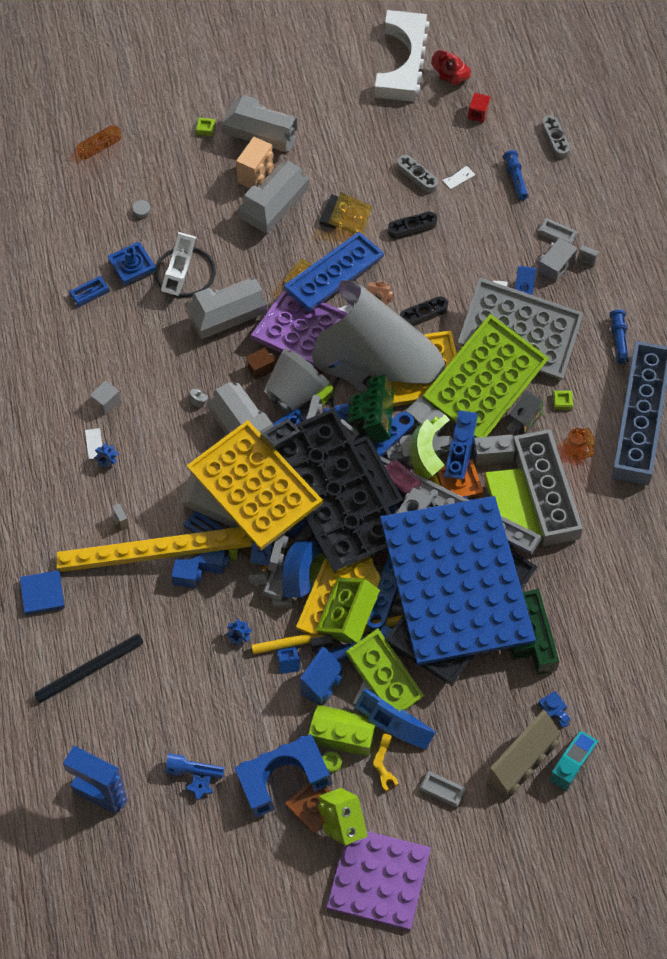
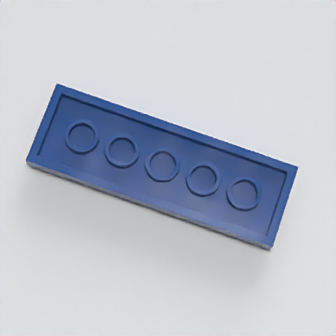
[283,232,384,312]

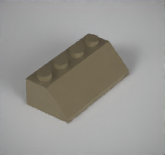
[487,710,560,798]

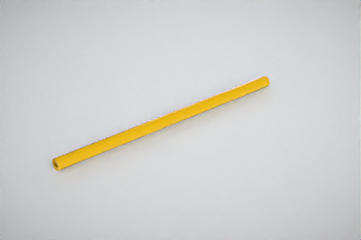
[251,615,403,655]

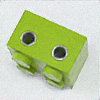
[318,788,368,845]

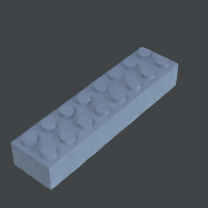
[611,341,667,486]

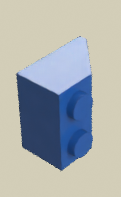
[300,647,344,705]

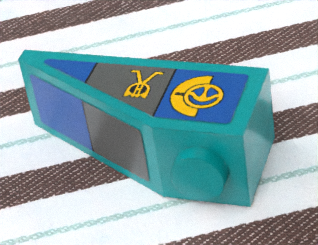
[549,730,598,791]

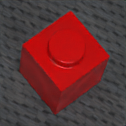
[468,92,491,123]

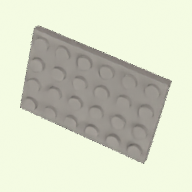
[457,277,583,380]

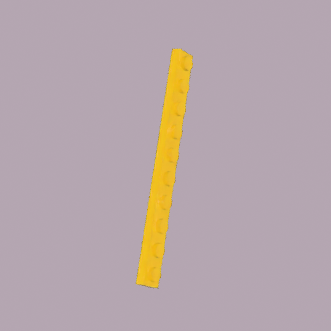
[57,527,252,572]

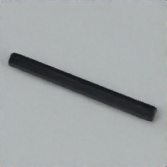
[34,634,143,703]

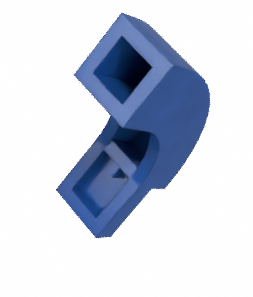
[282,540,323,597]

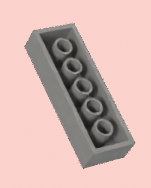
[513,429,583,547]

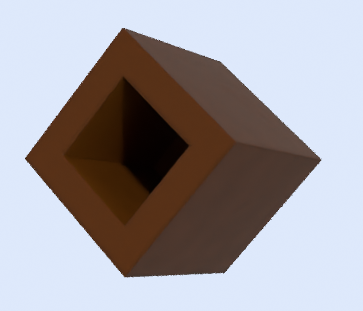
[246,348,276,380]

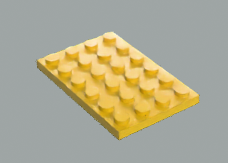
[187,420,323,551]

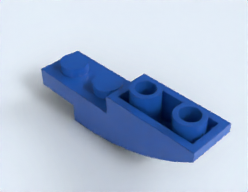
[444,410,478,480]
[354,689,436,750]

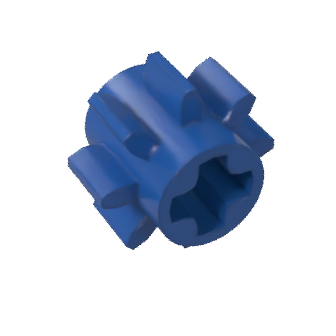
[94,443,119,468]
[226,619,252,646]

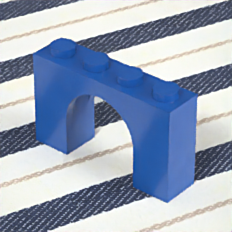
[234,734,333,818]
[63,746,127,814]

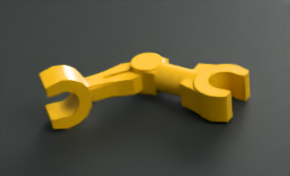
[373,733,398,792]

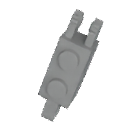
[386,433,453,466]

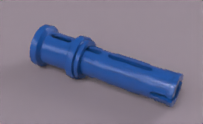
[503,150,529,200]
[609,309,629,364]

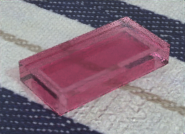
[385,458,422,495]

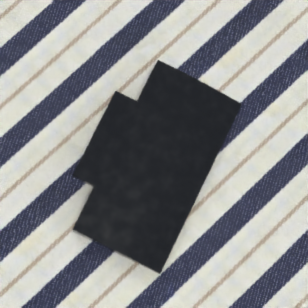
[276,408,403,573]

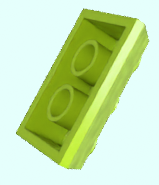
[316,578,380,644]
[309,705,376,757]

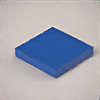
[20,570,65,615]

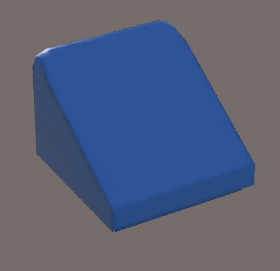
[276,647,300,674]

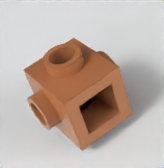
[367,281,393,305]

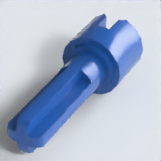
[165,753,224,779]

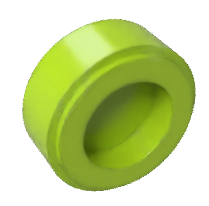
[322,751,342,773]

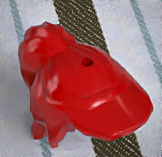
[431,50,471,85]

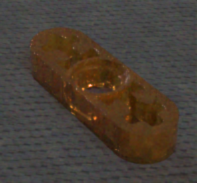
[76,125,121,159]

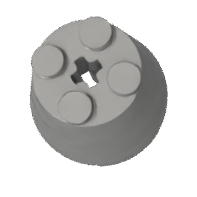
[263,347,329,413]

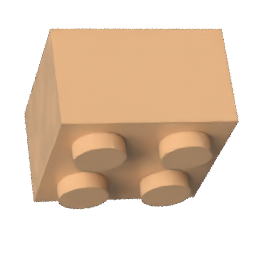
[236,137,274,188]

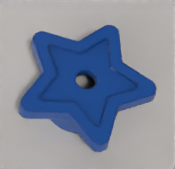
[186,774,213,800]

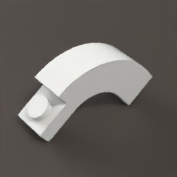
[161,232,196,296]

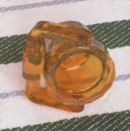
[563,428,595,460]

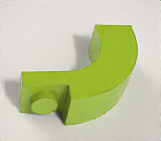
[409,415,449,479]

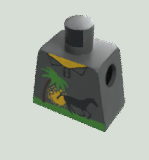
[506,390,543,437]

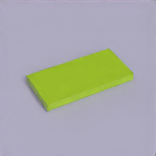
[484,469,542,537]
[345,629,424,711]

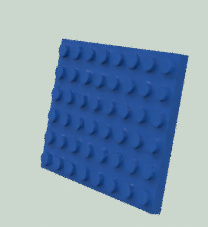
[380,496,536,665]

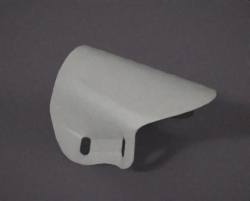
[312,280,446,393]

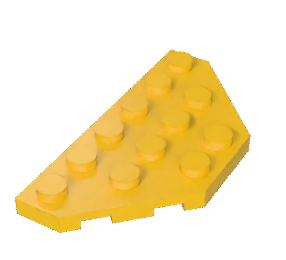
[296,557,381,635]

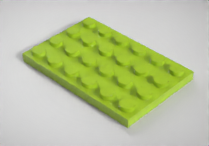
[422,314,549,438]

